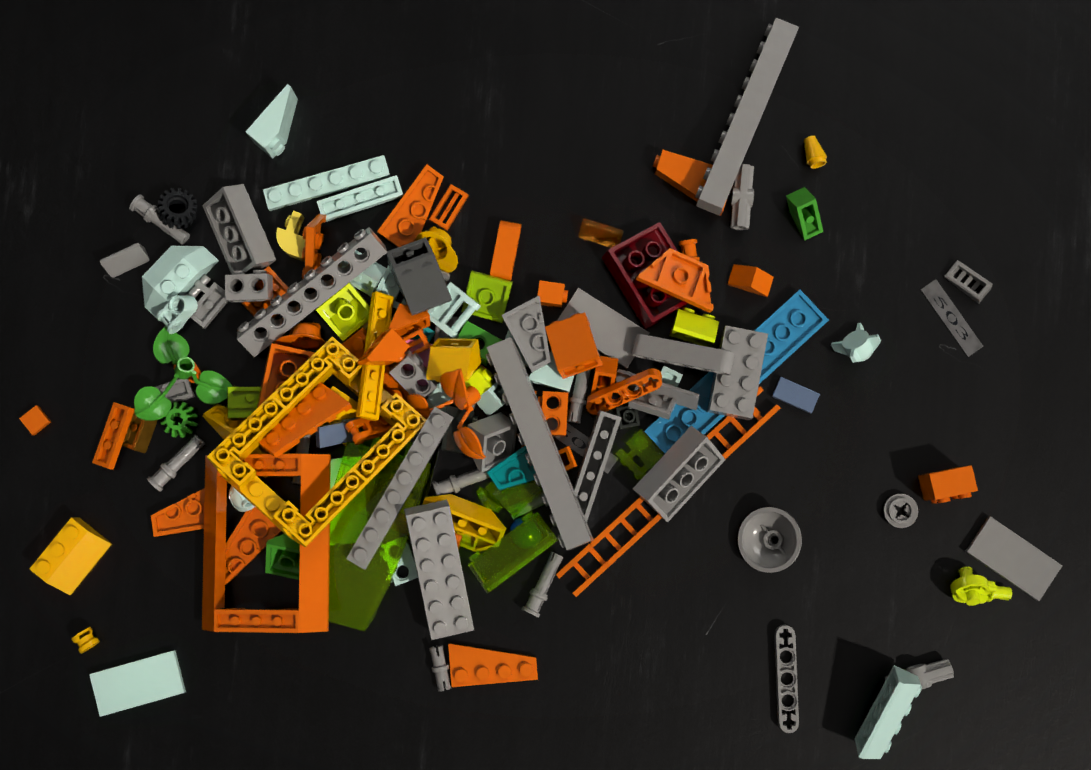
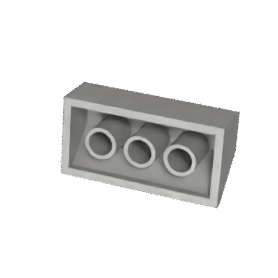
[202,184,276,274]
[633,426,726,522]

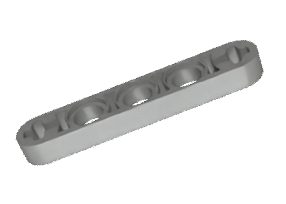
[774,625,799,733]

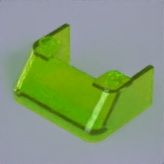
[467,511,558,594]

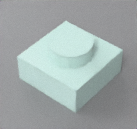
[661,366,683,387]

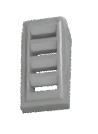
[944,260,993,304]

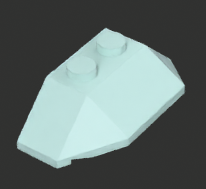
[142,246,219,322]

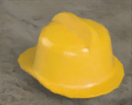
[416,226,458,273]

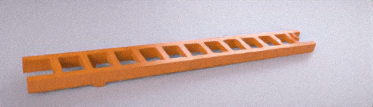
[556,386,780,597]

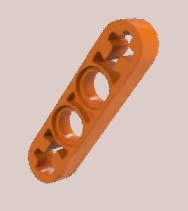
[586,368,662,415]

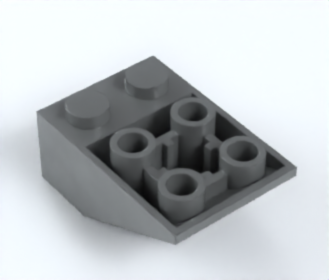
[386,237,452,316]

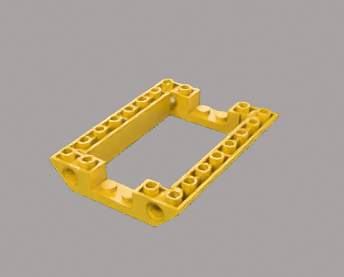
[207,336,427,547]

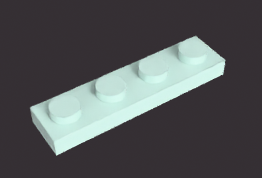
[317,175,404,223]

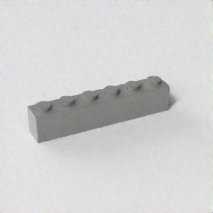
[558,410,622,534]

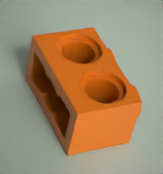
[538,391,568,437]

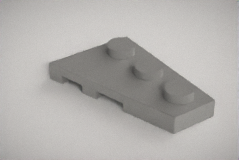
[501,295,551,372]

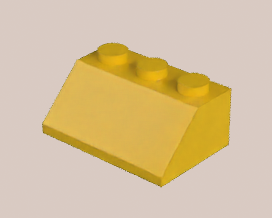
[30,517,112,595]

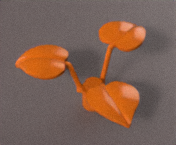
[406,368,486,459]

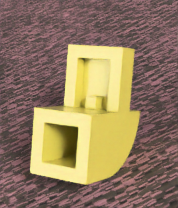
[276,211,305,262]

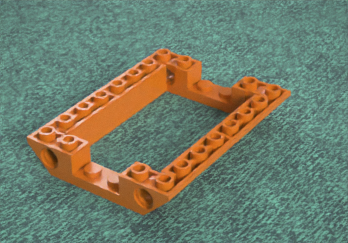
[202,454,331,633]

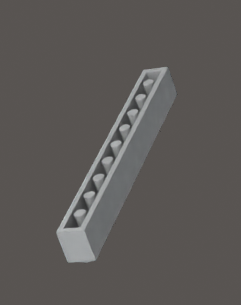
[695,18,799,216]
[486,337,594,550]

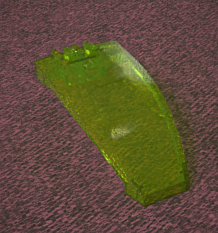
[329,437,431,632]

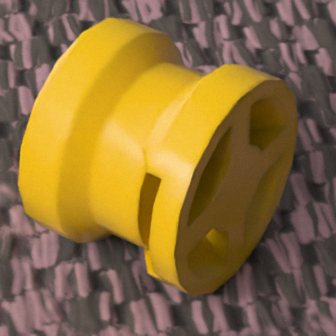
[71,627,100,654]

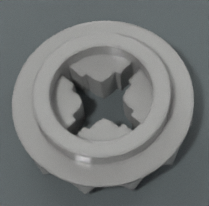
[883,494,918,528]

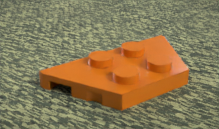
[636,248,714,313]

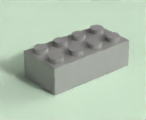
[707,326,768,420]

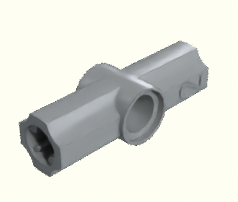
[730,164,754,230]
[885,659,954,690]

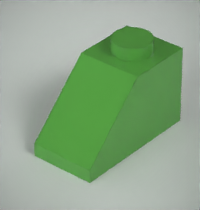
[786,187,823,240]

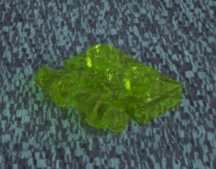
[615,429,664,480]

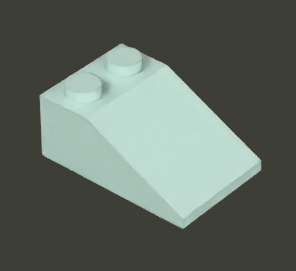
[246,84,298,159]

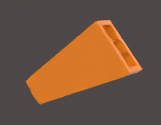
[653,150,727,216]

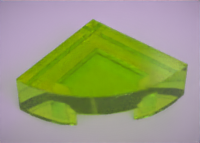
[476,487,503,513]

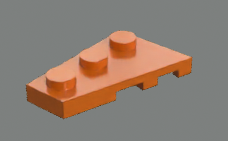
[151,488,205,537]

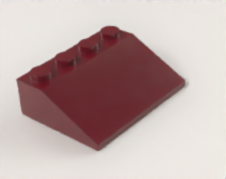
[602,222,689,329]

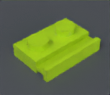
[227,387,261,418]

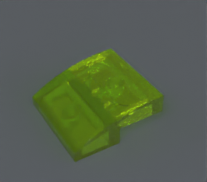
[486,480,543,518]

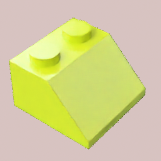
[315,282,370,341]
[669,307,719,347]

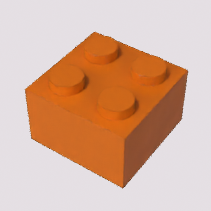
[918,465,978,504]

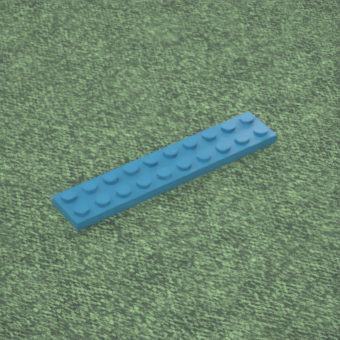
[644,289,829,454]

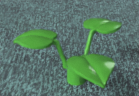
[134,326,233,421]

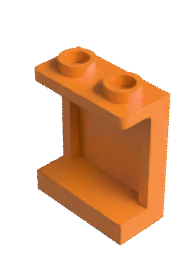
[545,312,603,379]

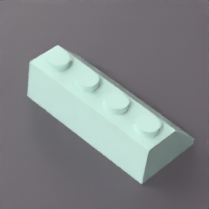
[855,665,922,759]

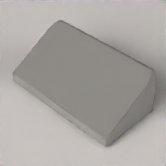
[100,243,150,278]

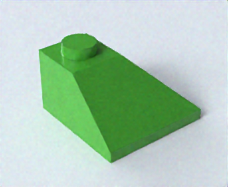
[265,534,300,580]

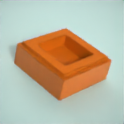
[19,405,51,435]

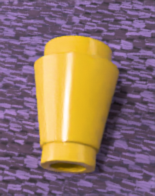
[803,136,827,169]

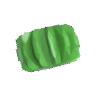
[161,402,198,438]

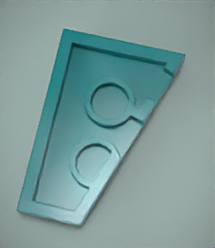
[487,446,536,490]

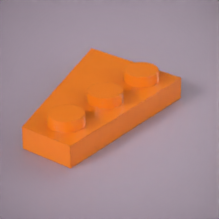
[302,214,326,279]

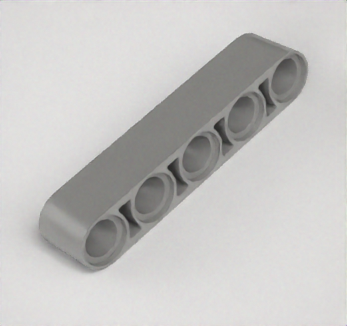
[631,334,735,375]

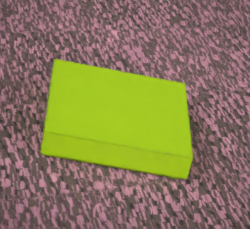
[461,270,513,323]

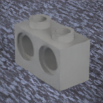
[225,270,273,303]
[389,350,438,398]

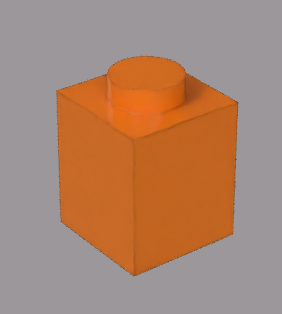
[537,280,568,308]

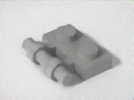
[183,274,228,329]

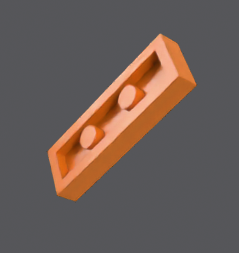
[92,402,134,470]

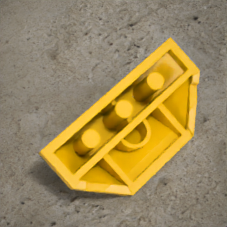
[422,494,507,552]

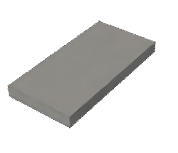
[557,288,649,369]
[965,516,1062,601]

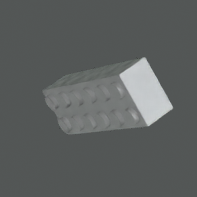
[404,499,474,640]

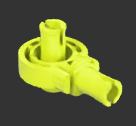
[950,567,1012,606]

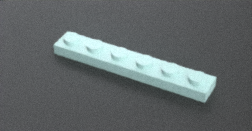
[263,155,391,211]

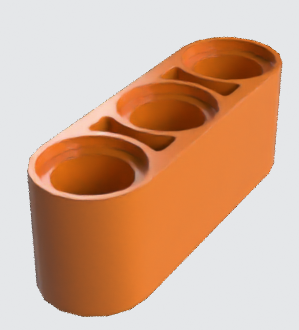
[490,220,522,281]

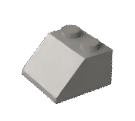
[467,412,517,473]

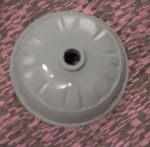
[738,507,802,573]

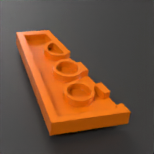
[377,164,444,247]
[259,382,352,458]
[448,643,538,687]

